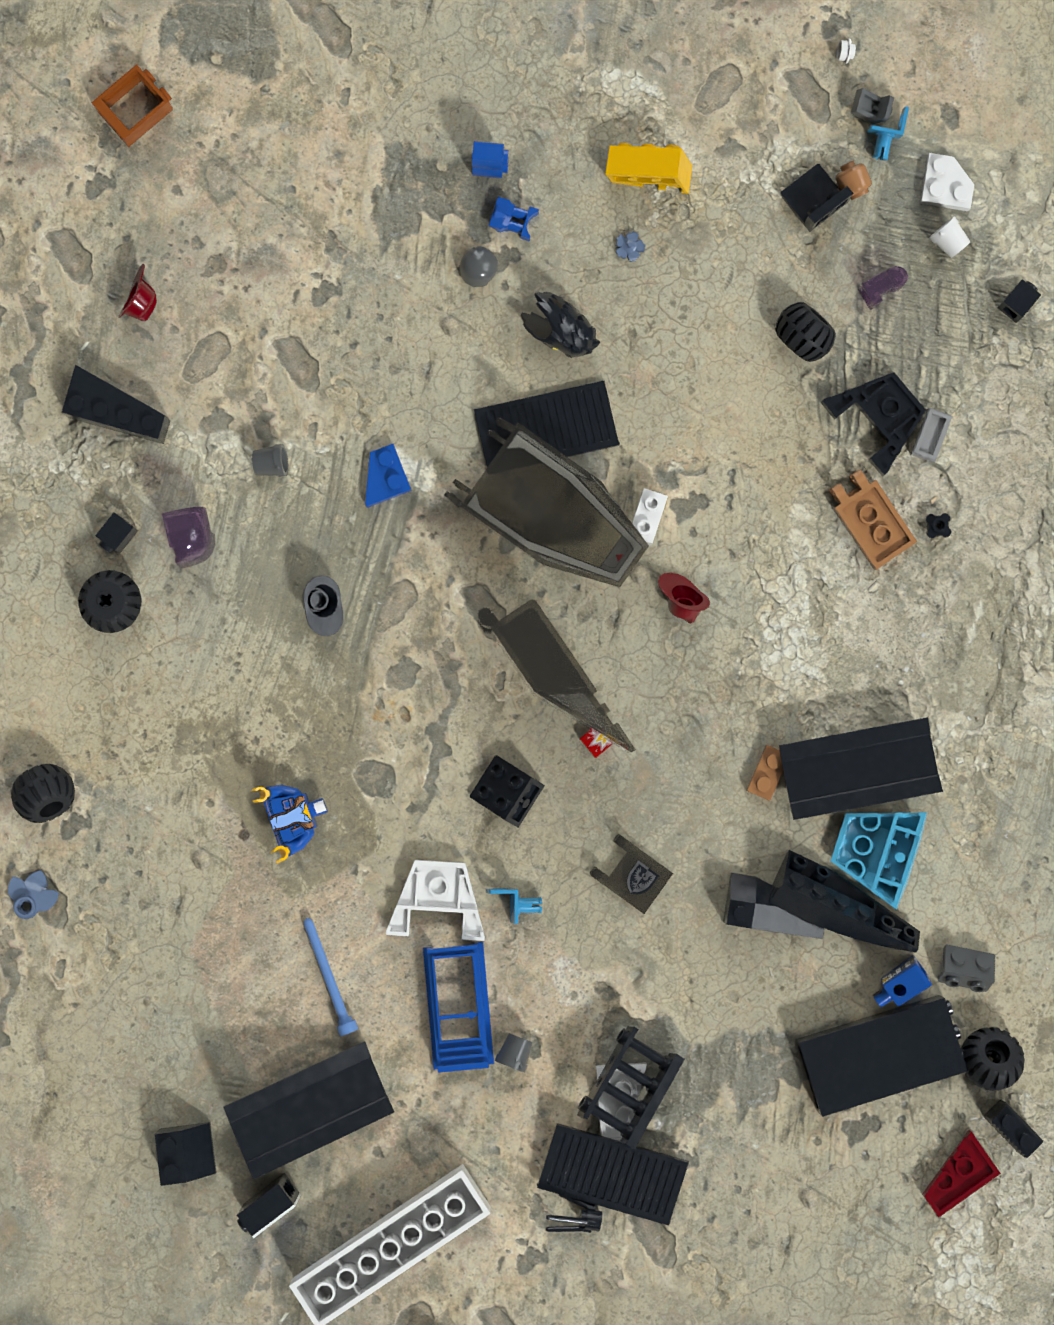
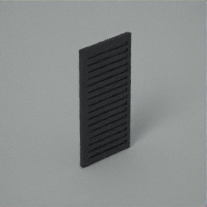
[474,381,620,475]
[537,1123,689,1226]

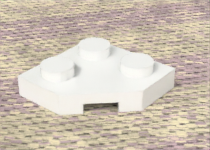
[920,153,974,211]

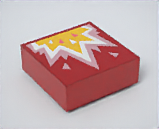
[580,723,614,758]

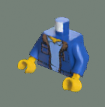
[251,785,328,863]

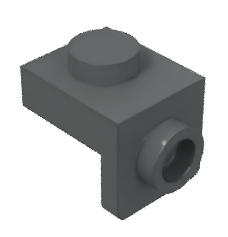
[851,88,894,125]

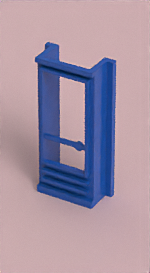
[423,942,494,1073]

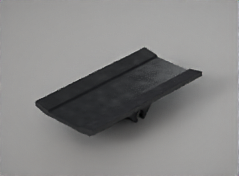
[779,717,943,820]
[223,1041,394,1180]

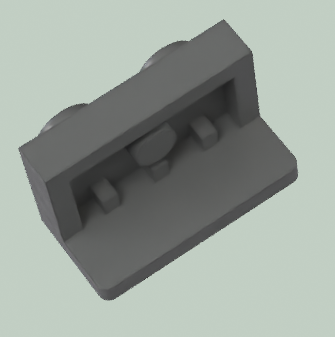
[938,944,996,992]

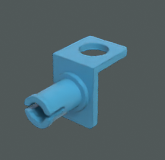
[867,106,909,161]
[486,888,542,924]

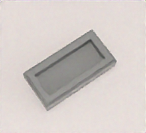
[911,407,952,463]

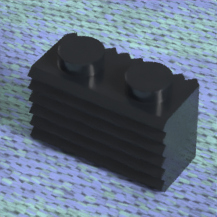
[984,1100,1043,1158]

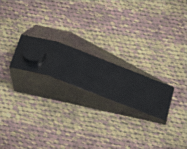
[723,872,824,939]

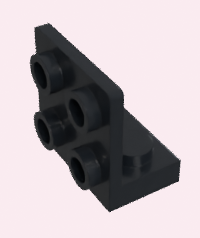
[780,164,854,232]
[470,755,545,828]

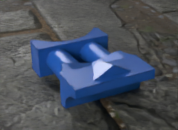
[489,197,539,241]

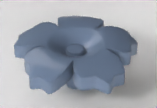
[616,231,646,262]

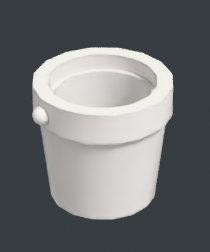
[929,216,971,258]

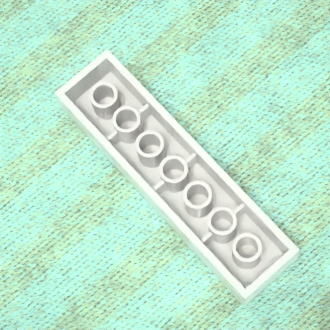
[289,1164,491,1325]

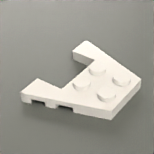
[386,860,485,941]

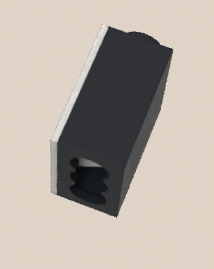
[236,1173,301,1239]

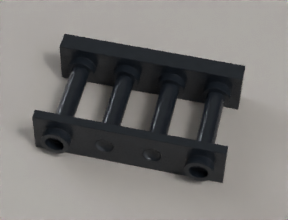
[577,1026,685,1149]

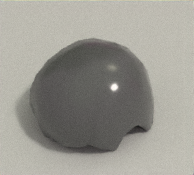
[459,246,498,287]

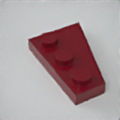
[922,1130,1001,1217]

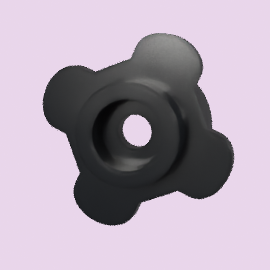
[925,513,951,538]

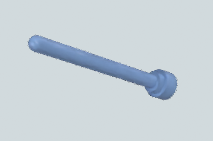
[303,918,359,1036]

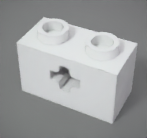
[629,488,668,547]

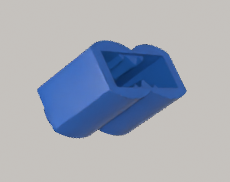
[472,141,509,178]

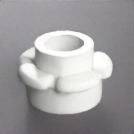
[836,38,856,64]

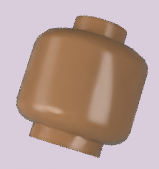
[835,160,872,200]

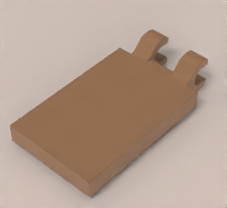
[829,469,917,570]

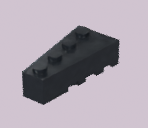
[61,365,170,444]

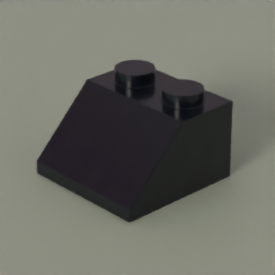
[154,1122,217,1186]

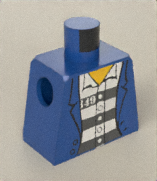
[872,955,932,1007]

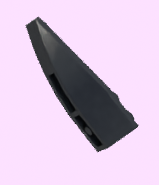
[769,850,920,953]

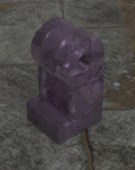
[858,266,908,310]

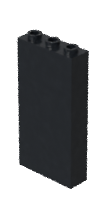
[795,995,967,1117]

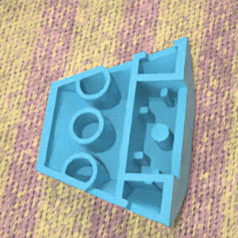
[831,812,927,910]

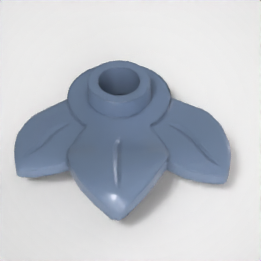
[8,870,59,919]

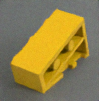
[605,143,693,194]

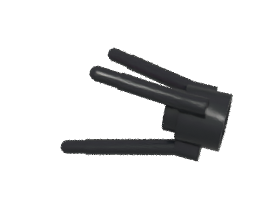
[546,1194,602,1233]

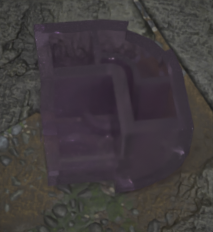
[162,507,216,568]

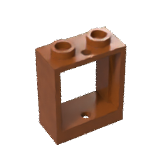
[91,64,173,147]

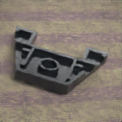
[821,372,926,477]

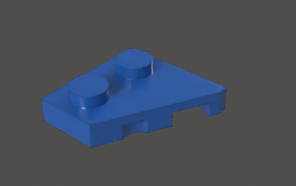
[365,444,412,508]

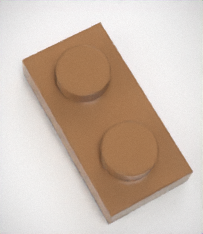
[746,745,783,801]

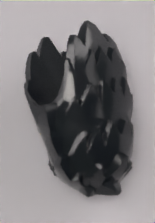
[521,292,600,358]

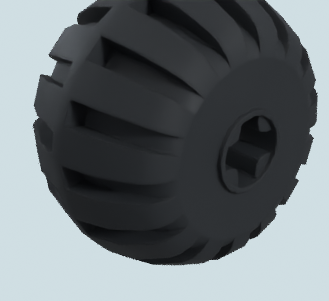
[775,302,836,362]
[78,570,142,633]
[11,764,75,823]
[961,1027,1025,1091]

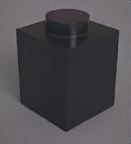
[997,279,1041,323]
[95,512,139,554]

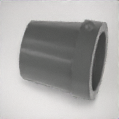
[252,444,289,477]
[495,1033,532,1073]

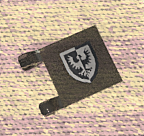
[590,834,673,914]

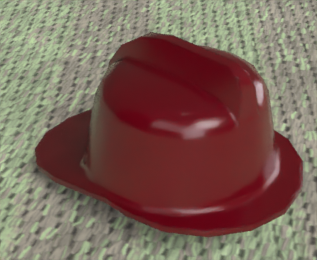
[118,264,157,322]
[658,572,710,624]

